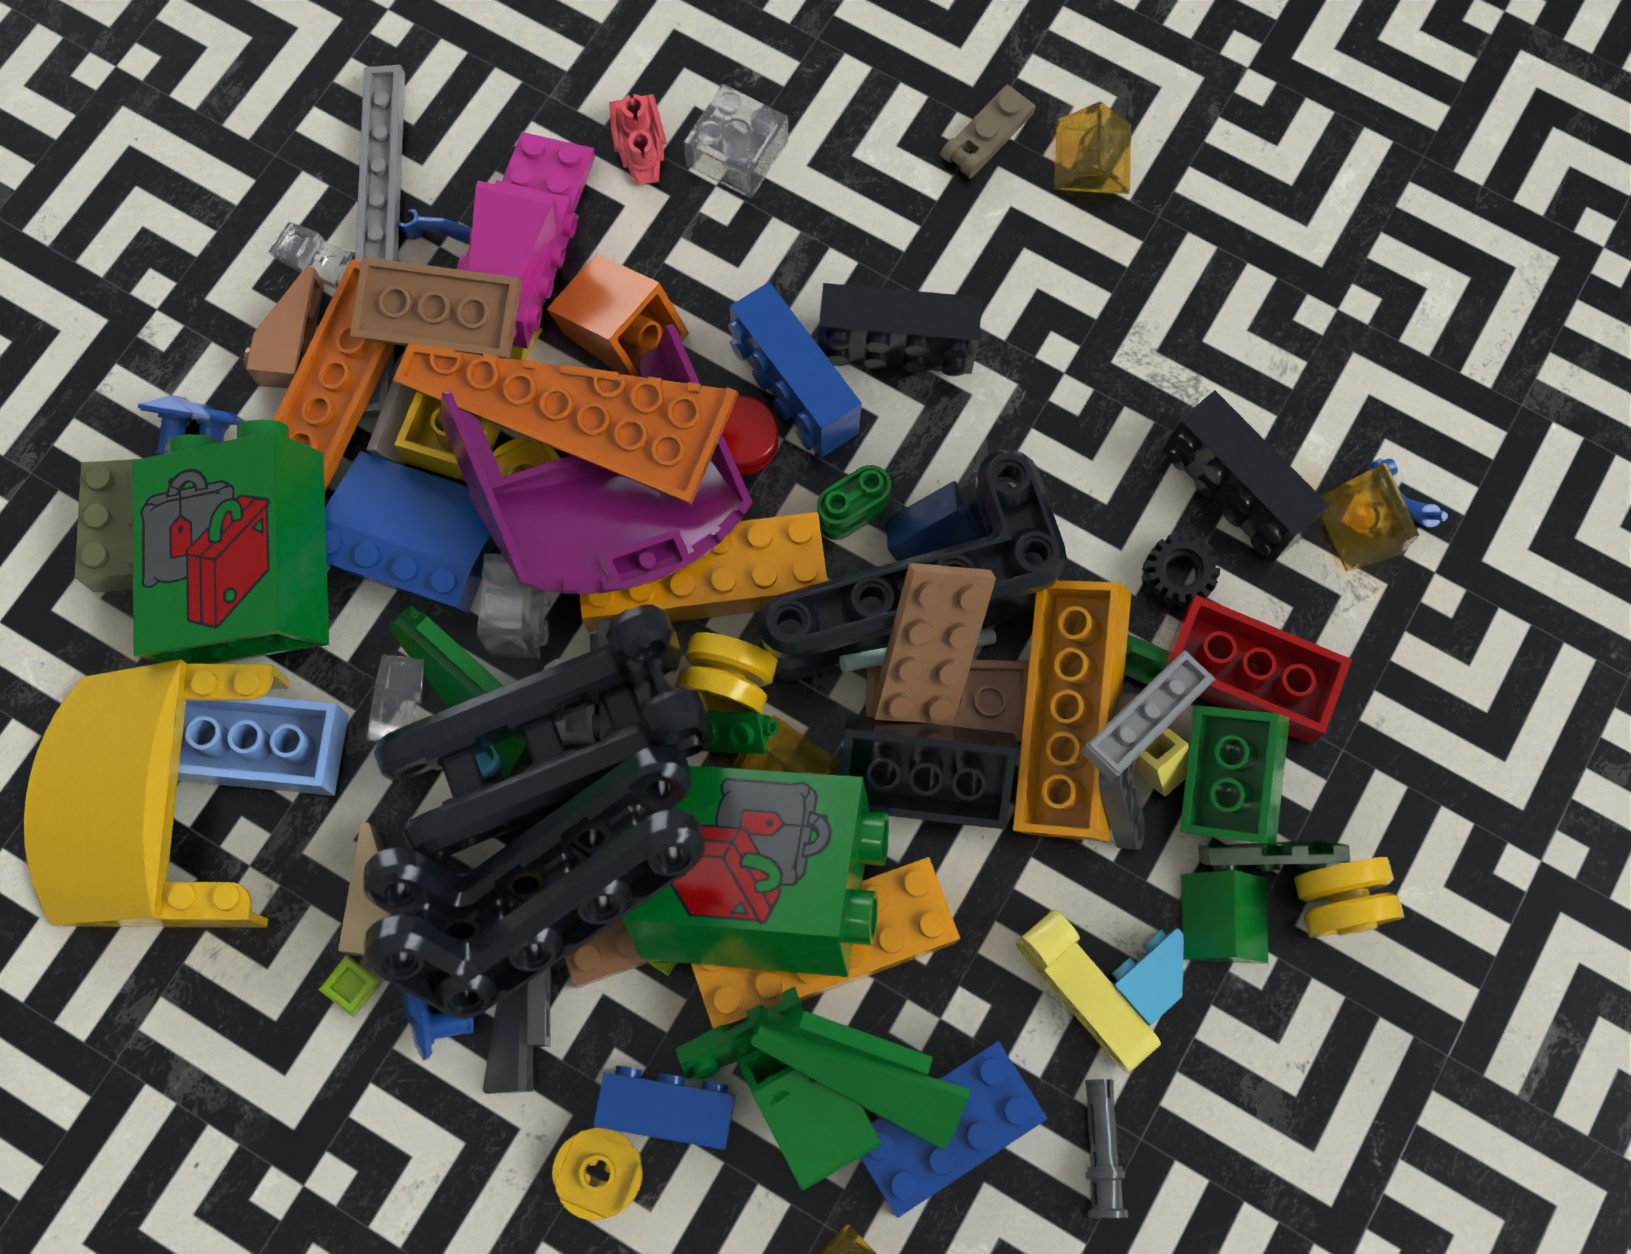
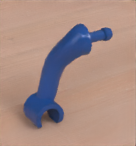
[398,209,471,244]
[1366,458,1448,527]

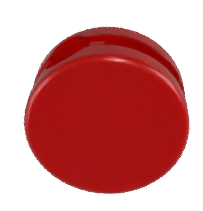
[722,396,778,475]

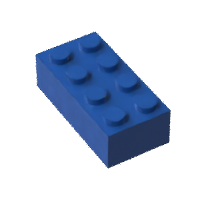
[728,282,862,459]
[860,1041,1048,1218]

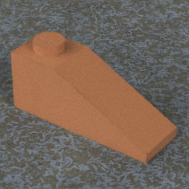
[244,266,324,388]

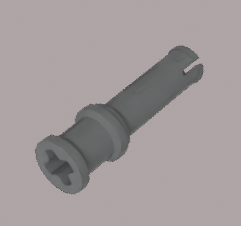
[1085,1079,1128,1218]

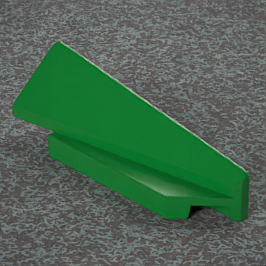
[389,604,530,778]
[750,1008,971,1149]

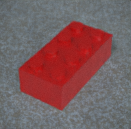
[1160,595,1352,745]

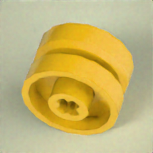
[674,632,778,715]
[1294,857,1405,938]

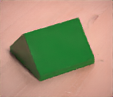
[1181,870,1268,964]

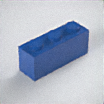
[593,1065,736,1150]

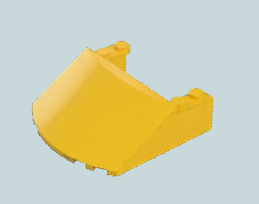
[24,659,290,928]

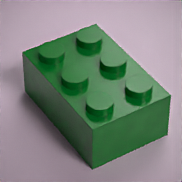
[1180,705,1290,844]

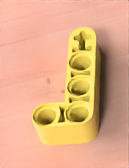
[1016,909,1161,1074]

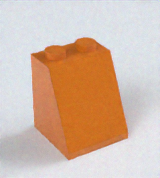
[547,253,689,377]

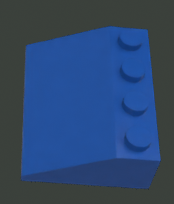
[325,451,495,615]

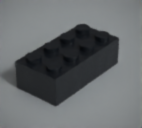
[818,283,982,376]
[1164,390,1330,562]
[840,714,1017,830]

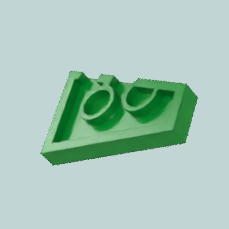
[675,986,803,1080]

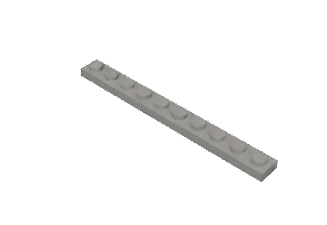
[355,65,405,418]

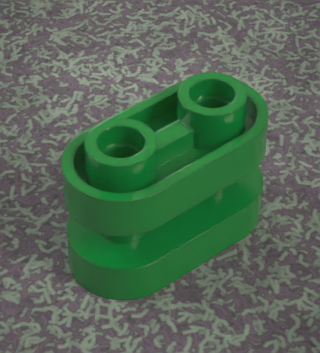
[817,465,891,540]

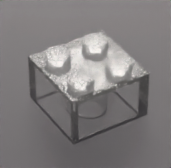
[684,84,788,198]
[477,554,551,658]

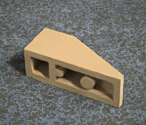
[338,822,391,957]

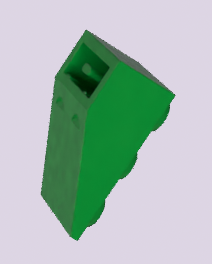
[737,1049,882,1191]

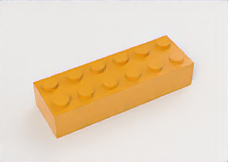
[580,512,827,632]
[1013,580,1131,842]
[691,857,960,1029]

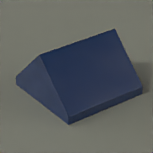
[886,481,983,561]

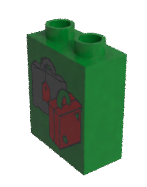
[132,420,329,664]
[622,765,889,977]

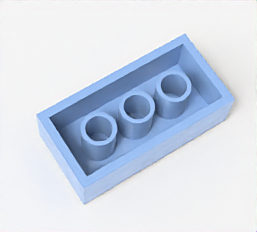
[178,697,349,796]

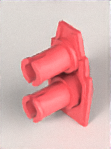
[609,94,667,186]

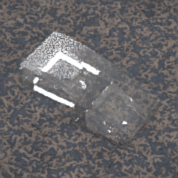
[268,222,355,289]
[367,654,425,741]

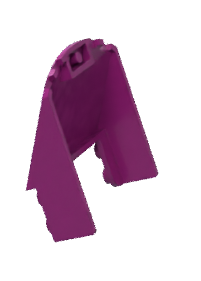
[439,324,752,594]

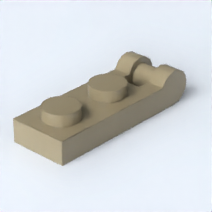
[940,84,1036,178]

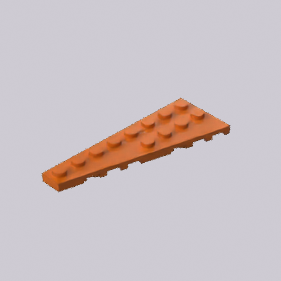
[393,343,739,505]

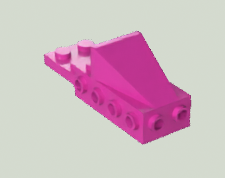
[457,132,595,349]

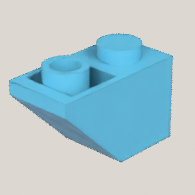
[1111,928,1184,1026]

